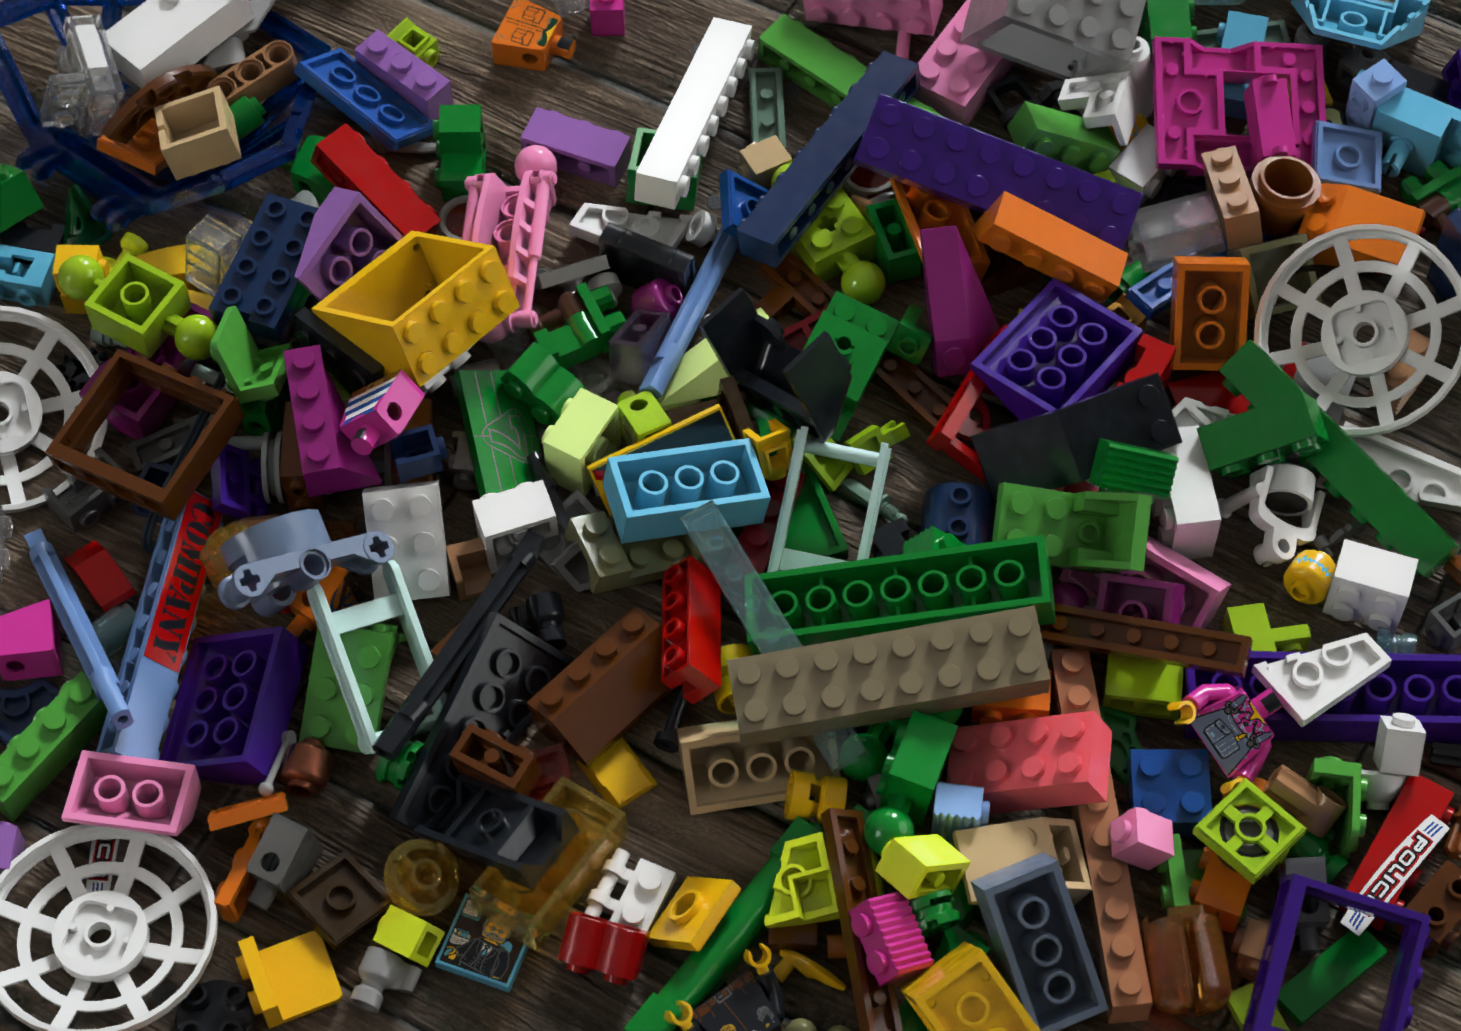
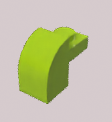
[1222,602,1311,652]

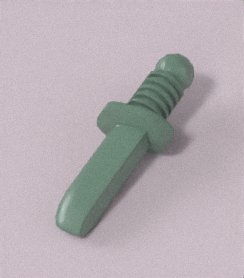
[840,478,908,524]

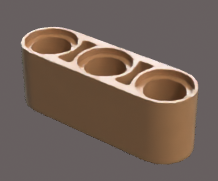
[207,40,298,106]

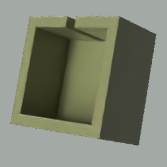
[1226,233,1322,320]

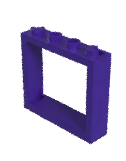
[1242,873,1431,1031]

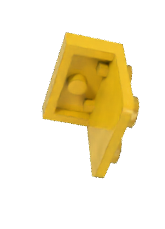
[235,931,343,1029]

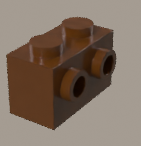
[449,723,543,796]
[1393,859,1461,959]

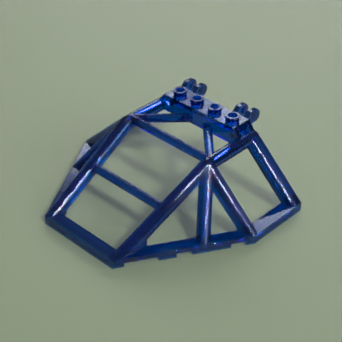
[0,0,331,232]

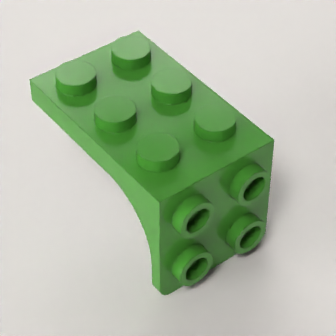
[299,623,406,755]

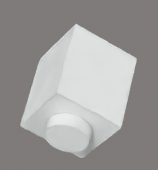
[1373,713,1426,777]

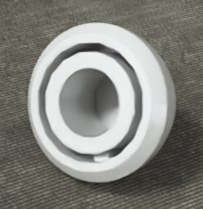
[1361,769,1406,810]

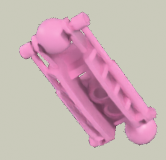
[462,145,557,344]

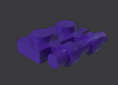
[211,444,270,519]

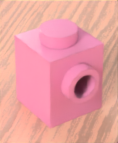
[1110,807,1174,871]

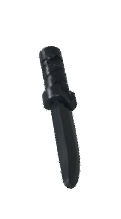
[527,452,570,531]

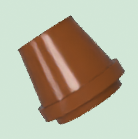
[1250,155,1322,237]

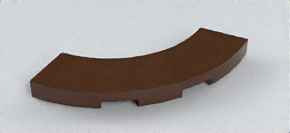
[101,64,218,144]

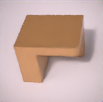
[446,537,492,601]

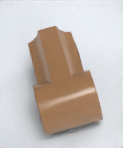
[1263,764,1347,838]

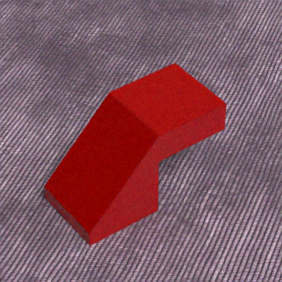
[63,540,137,613]

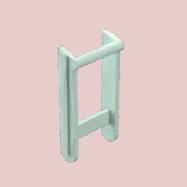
[767,426,892,572]
[307,560,447,754]

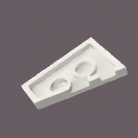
[1251,633,1392,727]

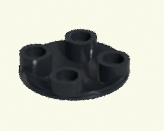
[175,980,255,1031]

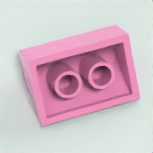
[61,750,202,836]

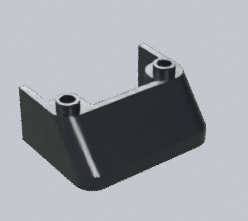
[699,287,852,444]

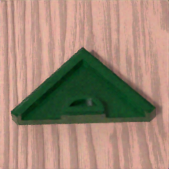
[63,183,114,246]

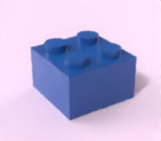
[1126,749,1212,838]

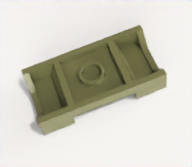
[564,511,732,594]

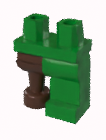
[1398,160,1461,234]
[525,282,628,369]

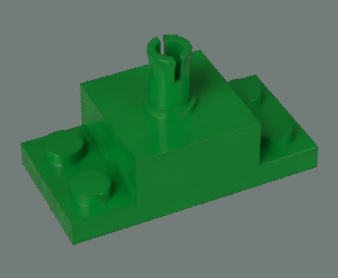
[802,291,900,444]

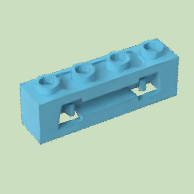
[0,244,56,307]

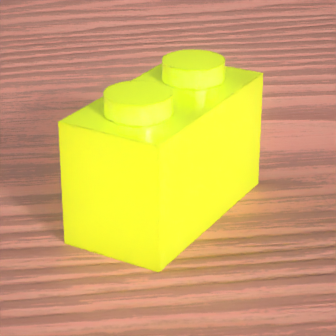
[875,834,971,899]

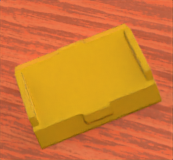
[576,737,658,812]

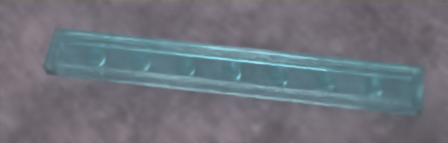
[680,499,867,773]

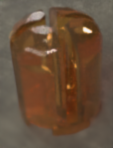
[1141,905,1232,1018]

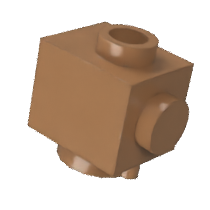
[1230,918,1296,982]

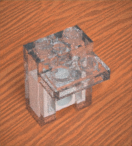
[39,14,125,136]

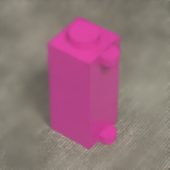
[1244,74,1297,168]

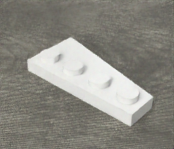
[1316,421,1461,512]

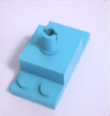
[1357,69,1461,177]

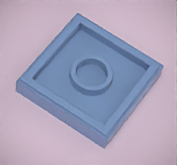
[1311,120,1383,195]

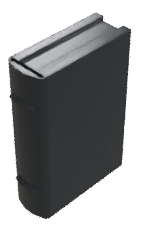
[599,222,696,303]

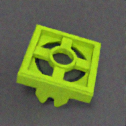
[1192,778,1307,885]

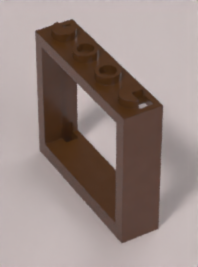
[45,349,246,521]

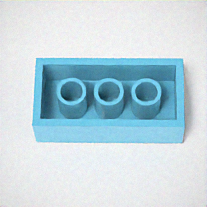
[602,438,771,544]

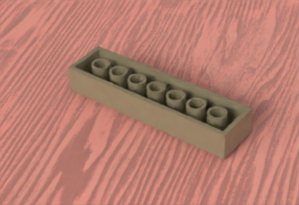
[727,605,1051,747]

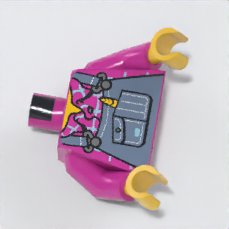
[1167,683,1283,794]

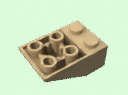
[952,817,1092,906]

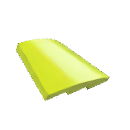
[764,831,885,928]

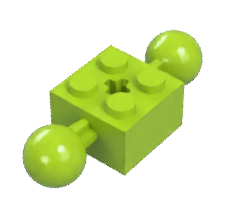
[771,163,886,305]
[58,253,218,361]

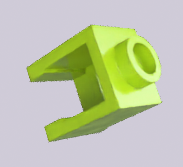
[387,17,440,67]

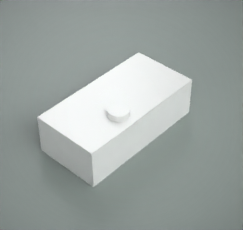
[99,0,255,88]

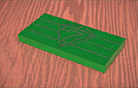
[453,370,541,497]

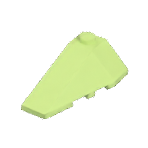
[639,307,769,411]

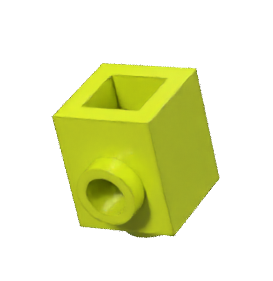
[373,905,445,967]

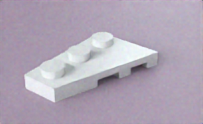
[569,202,692,248]

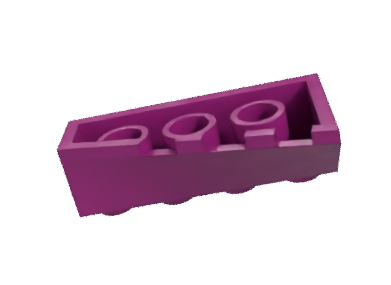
[283,344,382,497]

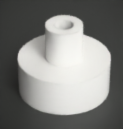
[686,210,719,247]
[587,272,623,309]

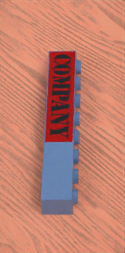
[96,491,223,760]

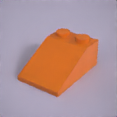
[1298,183,1426,266]

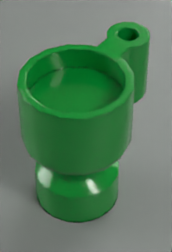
[1287,828,1349,885]

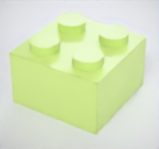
[541,388,621,496]

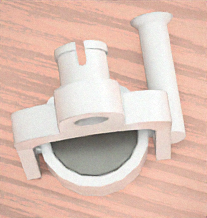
[1217,464,1326,567]

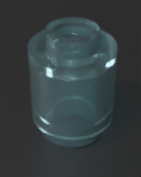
[91,603,136,657]

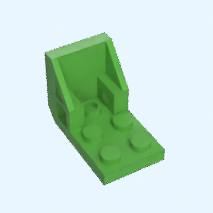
[992,482,1152,575]

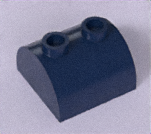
[920,482,996,545]

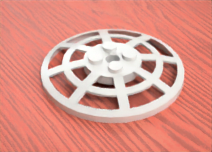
[1254,224,1461,437]
[0,306,108,514]
[0,824,218,1031]

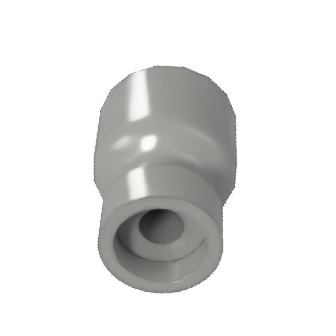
[349,946,422,1013]

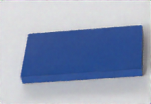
[294,48,433,152]

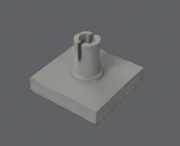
[534,255,610,292]

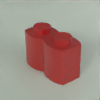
[558,911,650,986]

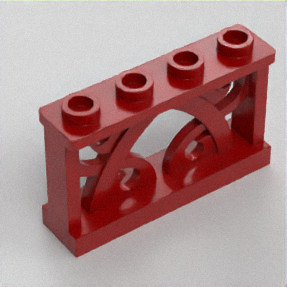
[926,324,1019,484]

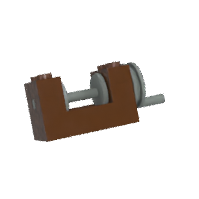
[227,399,438,513]

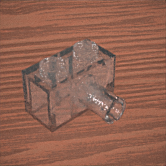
[185,214,252,297]

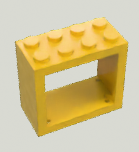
[311,230,520,388]
[900,942,1040,1031]

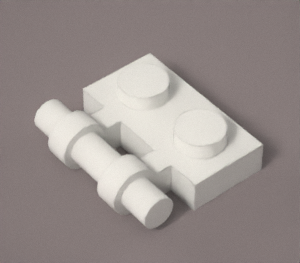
[584,848,677,932]

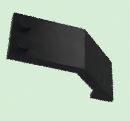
[970,373,1183,505]

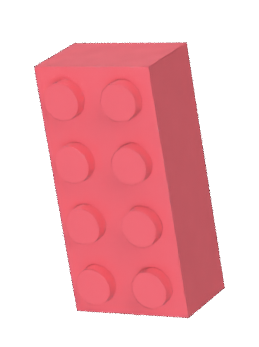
[946,710,1112,814]

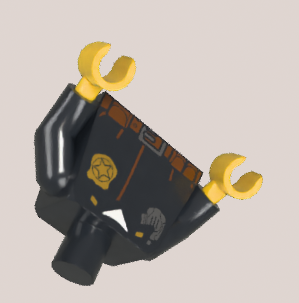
[664,943,785,1031]

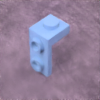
[1345,59,1407,130]

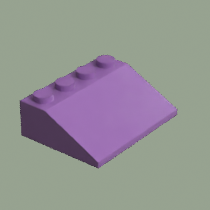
[294,186,403,301]

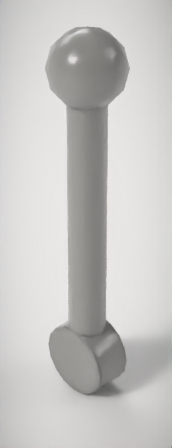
[258,730,296,797]

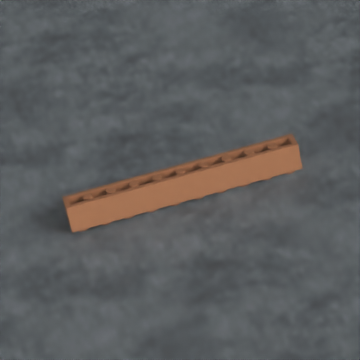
[1048,648,1153,1024]

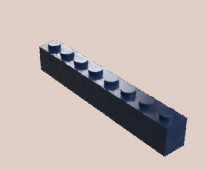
[736,51,920,268]

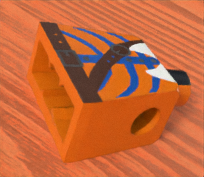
[286,566,365,643]

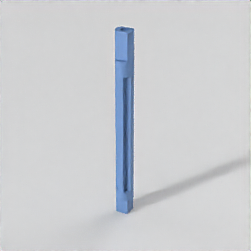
[638,226,739,399]
[24,528,134,730]

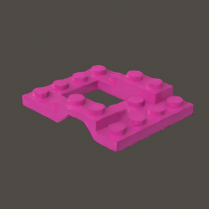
[1152,36,1326,179]

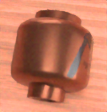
[279,738,334,798]

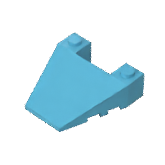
[1290,0,1431,50]

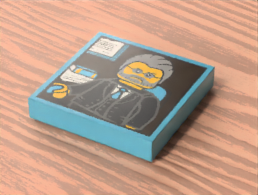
[435,893,539,993]

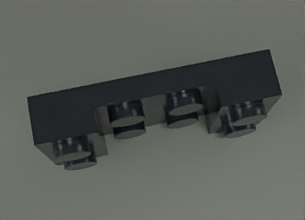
[413,773,580,890]

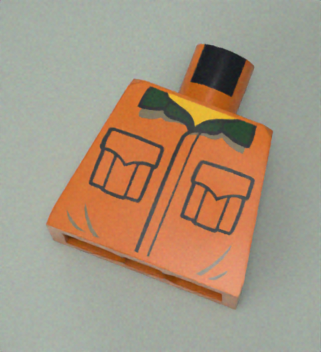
[491,0,576,71]

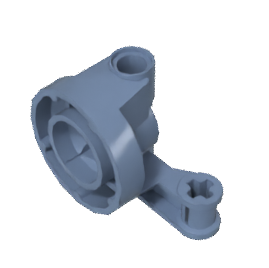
[217,509,394,617]

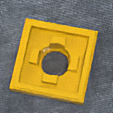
[649,876,741,952]

